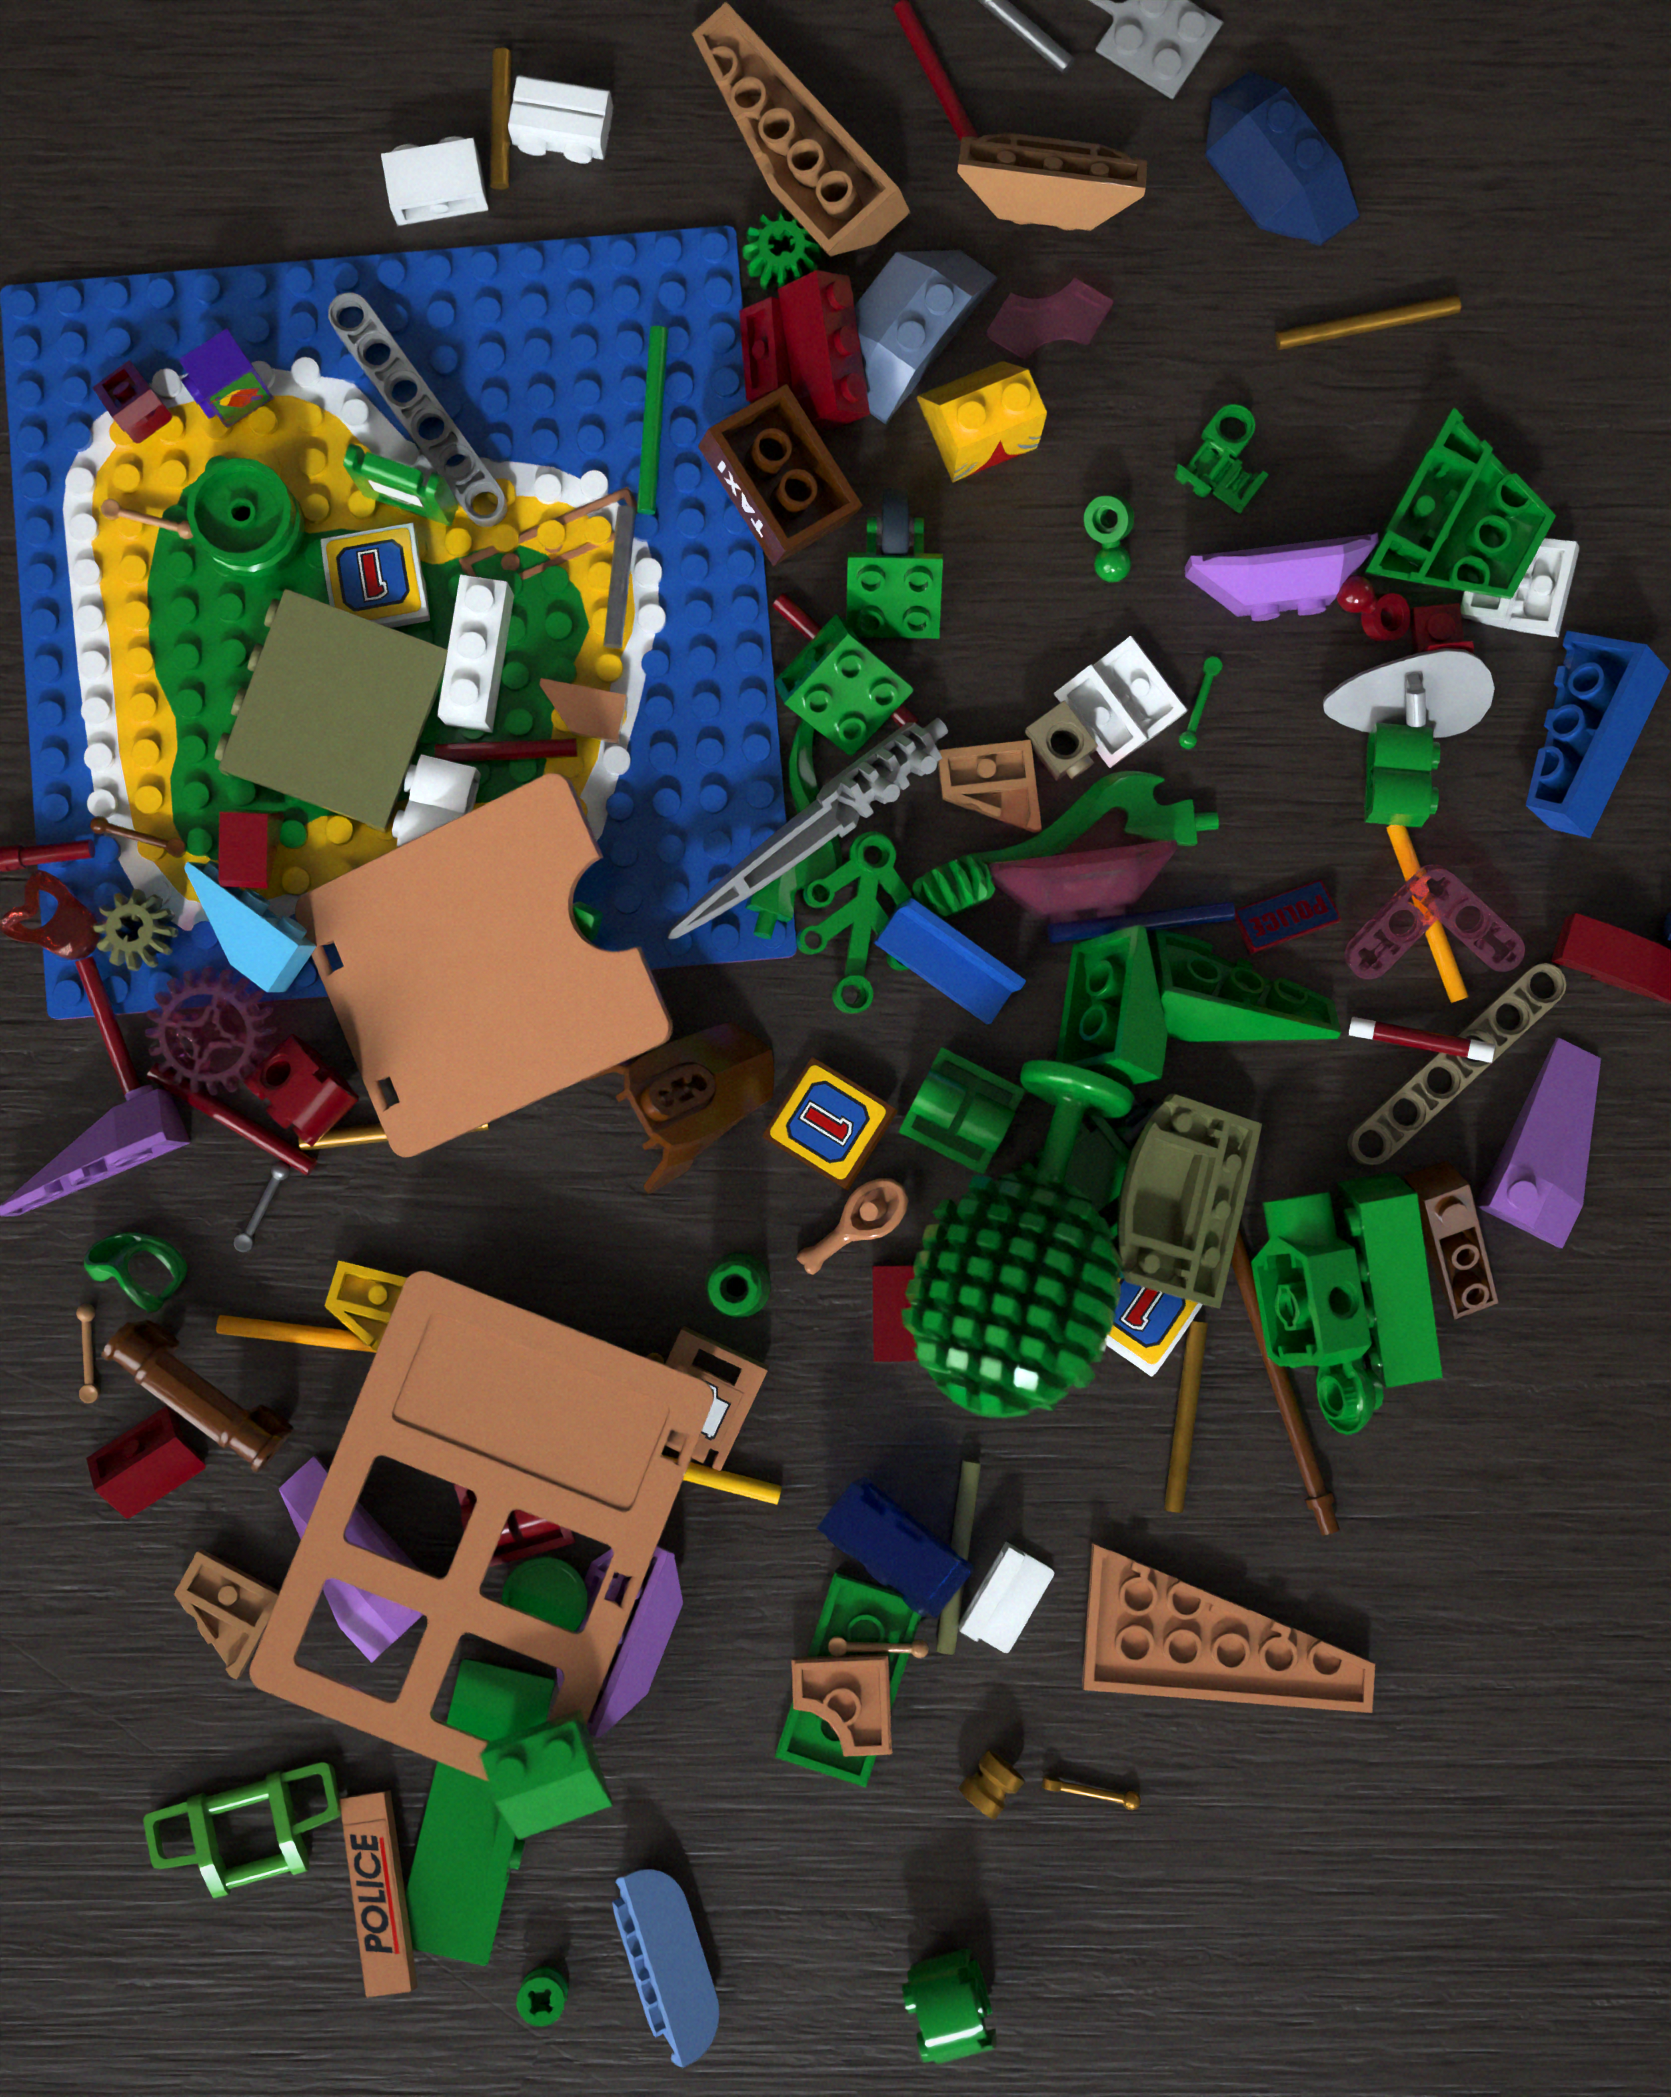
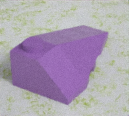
[1475,1037,1601,1248]

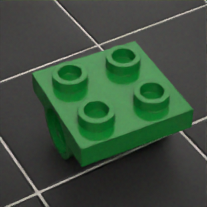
[898,1047,1026,1175]

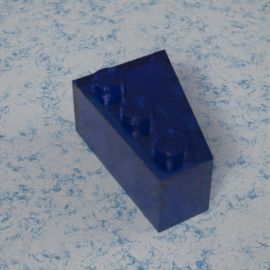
[816,1476,976,1618]

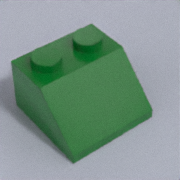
[479,1709,613,1839]

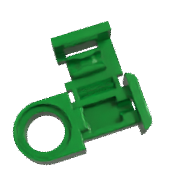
[1174,404,1269,514]

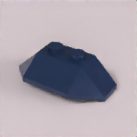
[1205,71,1359,246]

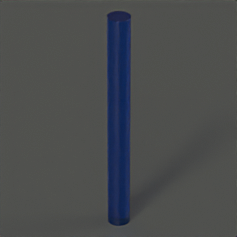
[1047,901,1235,943]

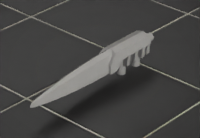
[667,718,948,939]

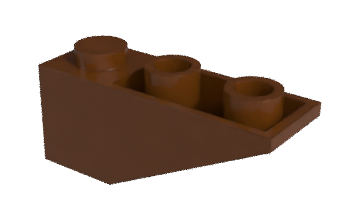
[1403,1160,1499,1319]

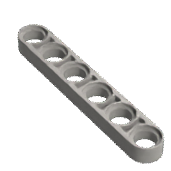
[328,293,507,527]

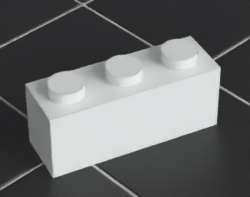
[438,575,514,732]

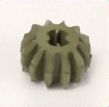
[93,889,179,971]

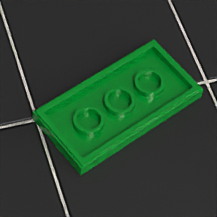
[775,1570,926,1788]

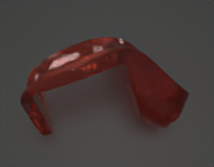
[0,870,100,960]

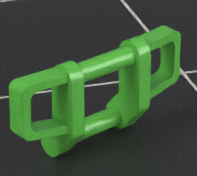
[144,1762,341,1898]

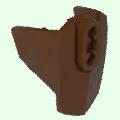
[585,1022,774,1194]

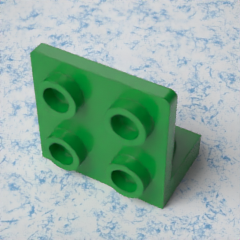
[774,613,913,756]

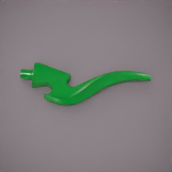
[745,718,842,939]
[975,771,1219,865]

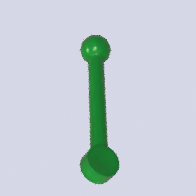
[1179,657,1222,749]

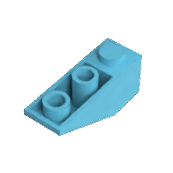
[184,861,317,992]

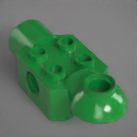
[1251,1192,1383,1435]

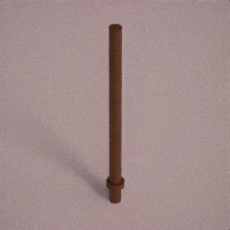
[1231,1229,1340,1536]

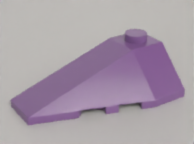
[0,1085,191,1216]
[279,1455,423,1663]

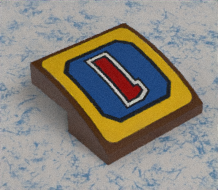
[762,1057,898,1191]

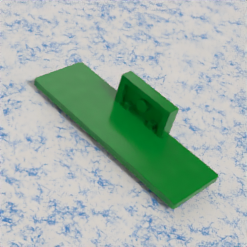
[405,1658,555,1966]

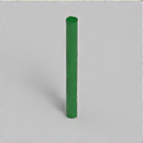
[637,326,668,515]

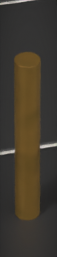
[490,48,511,190]

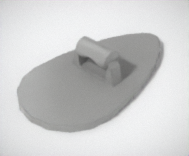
[1323,648,1494,738]

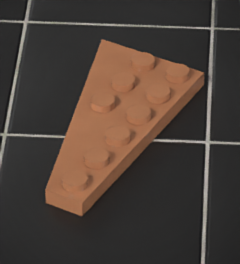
[1082,1542,1375,1713]

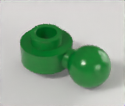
[1084,494,1134,582]

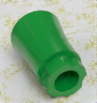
[705,1253,771,1319]

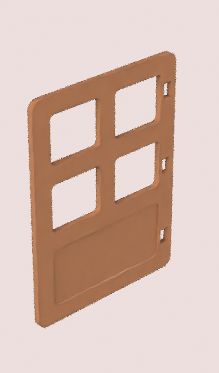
[250,1271,714,1781]

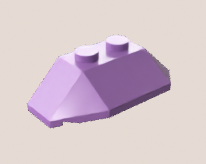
[1184,533,1379,621]
[557,1545,683,1738]

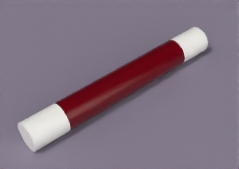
[1349,1017,1496,1063]

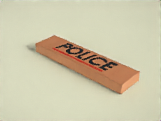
[339,1790,418,1998]

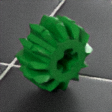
[743,209,822,290]
[912,854,996,921]

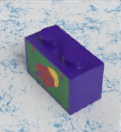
[178,328,274,428]

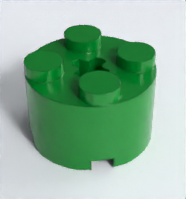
[902,1948,997,2064]

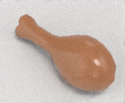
[797,1178,909,1275]

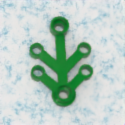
[796,831,916,1014]

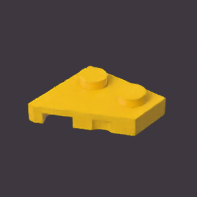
[325,1260,407,1353]

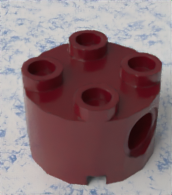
[243,1033,359,1147]

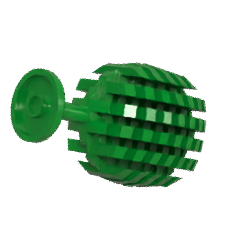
[901,1060,1134,1418]

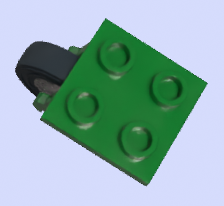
[846,488,943,639]

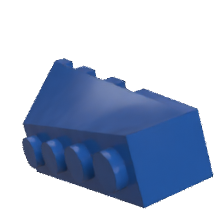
[1526,631,1670,838]

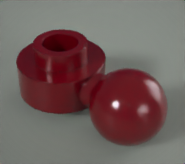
[1336,575,1411,641]

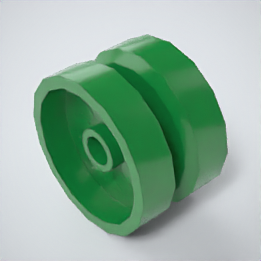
[186,458,305,578]

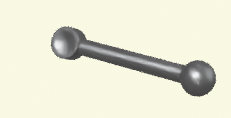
[234,1161,290,1252]

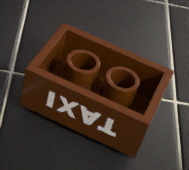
[698,384,863,567]

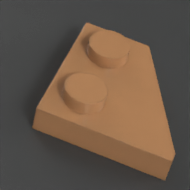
[938,740,1042,832]
[174,1549,280,1680]

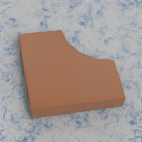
[792,1653,892,1756]

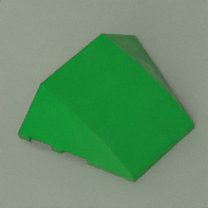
[1364,407,1556,599]

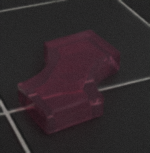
[986,277,1114,360]

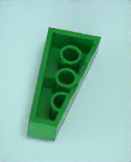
[1337,1172,1443,1388]

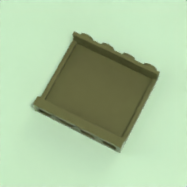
[214,589,448,833]

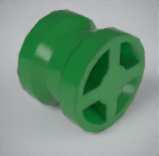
[516,1966,569,2027]

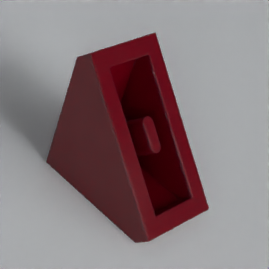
[219,809,284,888]

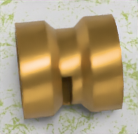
[958,1750,1025,1820]

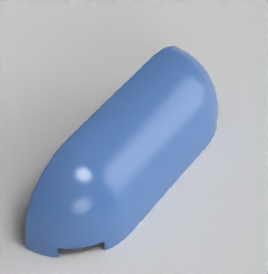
[613,1869,719,2068]

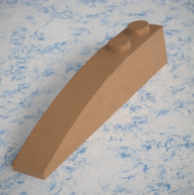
[692,2,910,256]

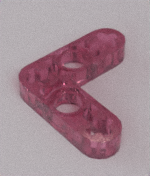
[1344,864,1525,980]

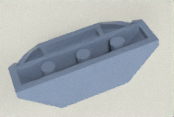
[854,250,997,424]

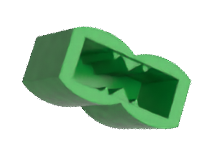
[1364,723,1440,827]

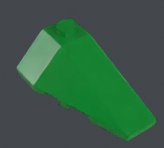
[1149,928,1341,1042]

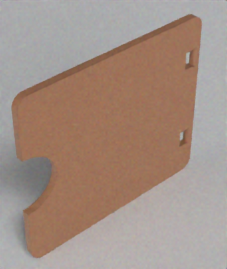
[295,773,673,1157]

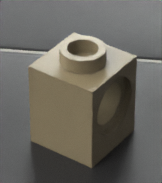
[1023,700,1098,781]

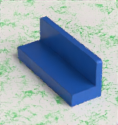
[873,898,1026,1024]

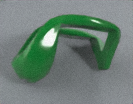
[84,1232,187,1313]

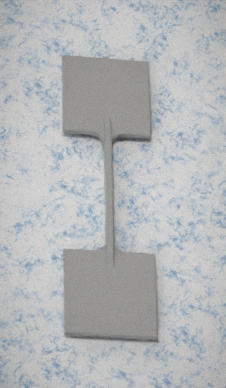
[1089,0,1223,99]

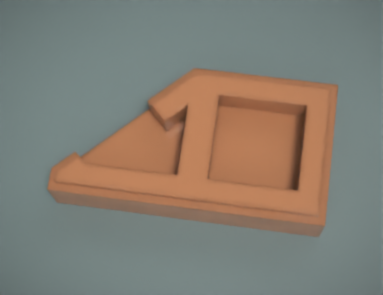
[540,678,628,744]

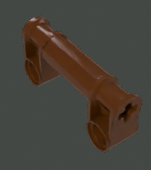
[101,1319,294,1473]

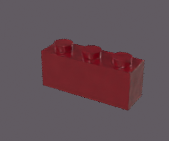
[778,270,870,430]

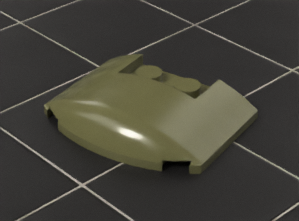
[1117,1094,1262,1309]

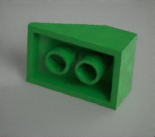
[1055,925,1168,1087]

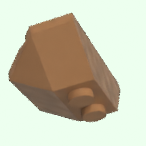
[957,133,1147,231]

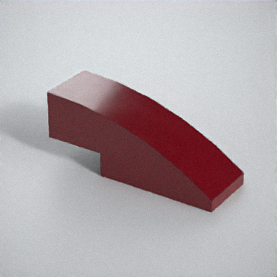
[1551,913,1671,1005]

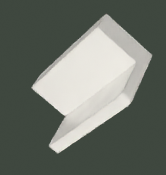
[959,1542,1054,1653]

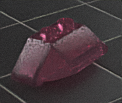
[987,840,1177,925]

